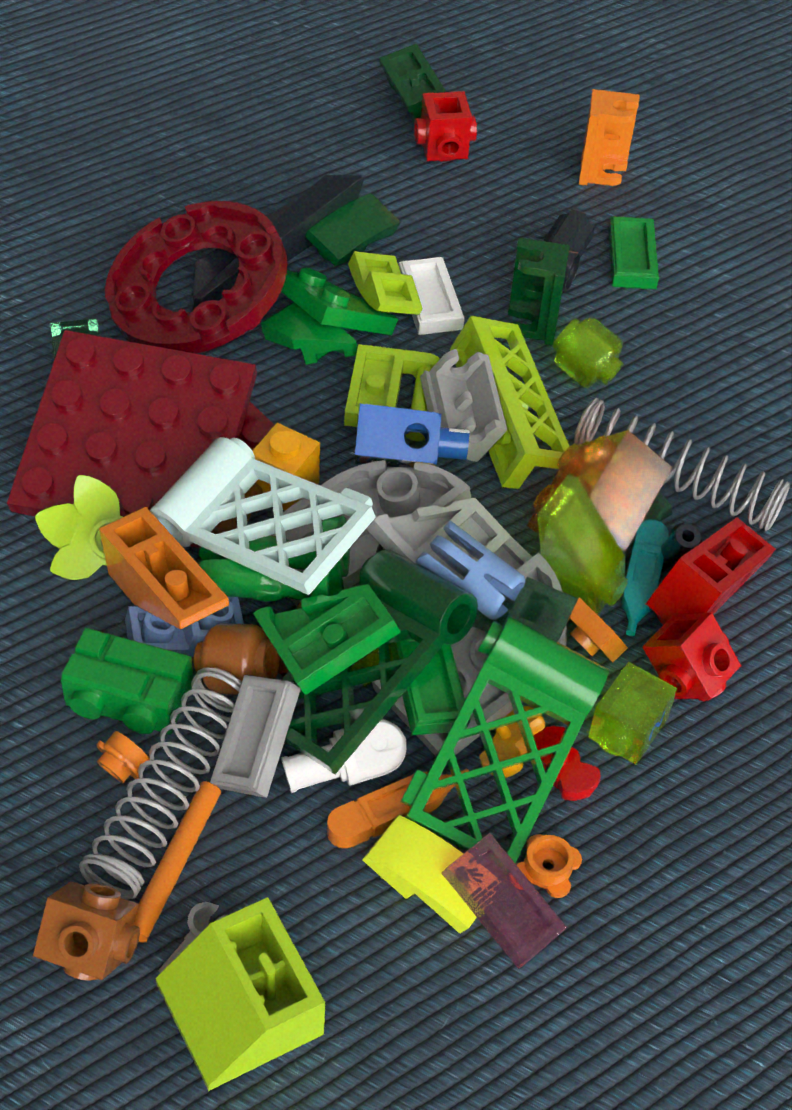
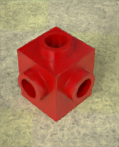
[414,91,477,161]
[642,613,742,701]

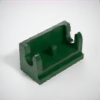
[379,44,446,124]
[508,237,570,345]

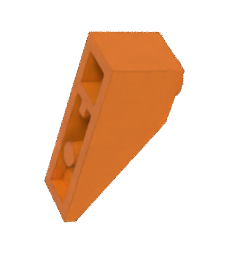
[99,507,229,630]

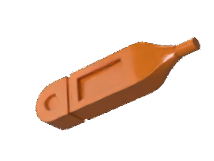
[327,769,469,848]

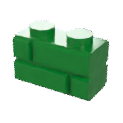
[61,628,193,735]

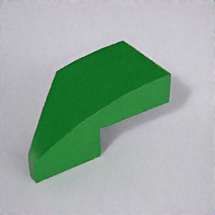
[261,302,358,365]

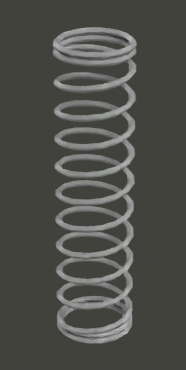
[574,398,790,531]
[79,667,242,900]

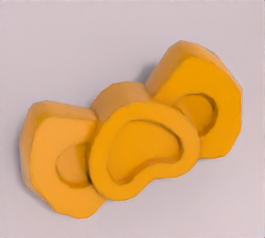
[479,706,545,778]

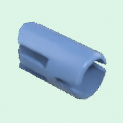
[416,520,525,620]

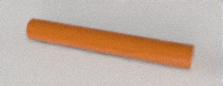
[134,781,221,943]

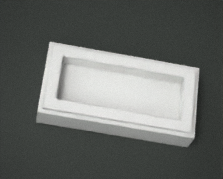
[399,257,464,335]

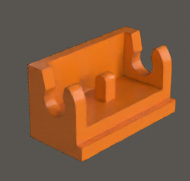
[579,89,640,186]

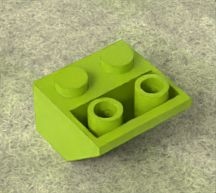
[156,897,325,1091]

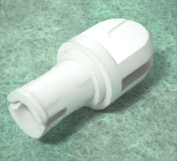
[281,720,407,793]

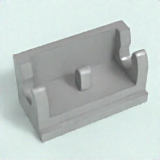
[420,349,507,462]

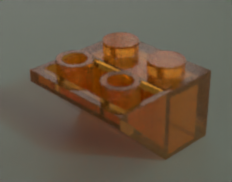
[527,430,673,556]

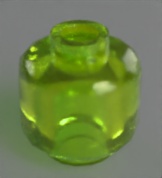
[552,317,624,388]

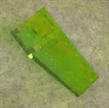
[538,474,628,615]

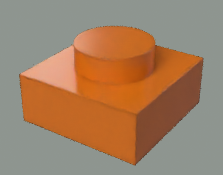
[566,597,628,663]

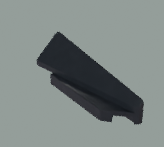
[191,175,364,312]

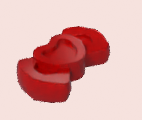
[527,726,601,801]

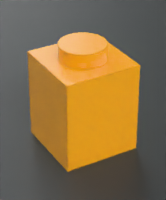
[253,422,320,511]

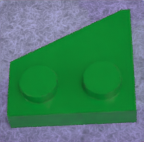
[281,268,398,336]
[253,584,401,695]

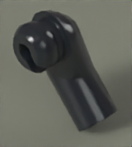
[661,522,703,562]

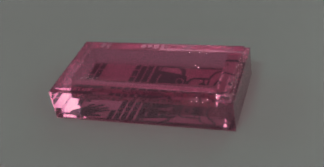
[442,833,567,969]

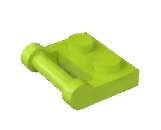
[344,344,440,441]

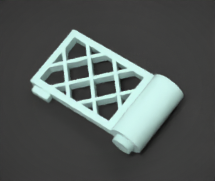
[150,437,376,595]

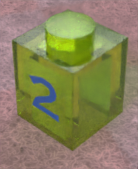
[588,662,677,765]

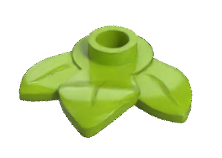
[35,475,123,580]

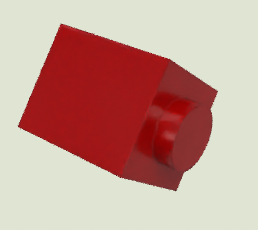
[646,517,776,625]

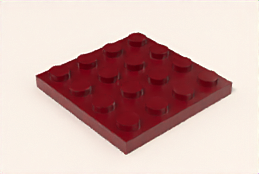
[7,330,257,548]

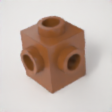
[33,881,140,981]

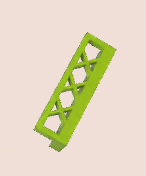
[450,316,575,489]

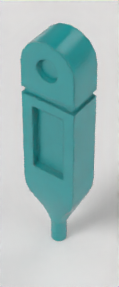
[621,520,669,636]

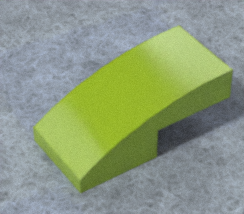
[348,251,423,315]

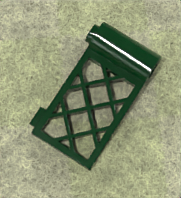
[273,550,478,775]

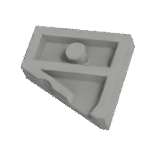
[366,498,511,580]

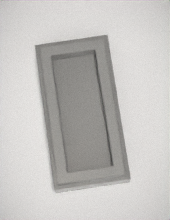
[210,675,300,798]

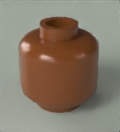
[193,623,280,695]

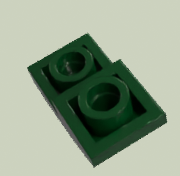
[305,193,401,266]

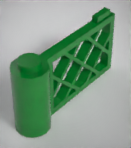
[400,616,609,873]

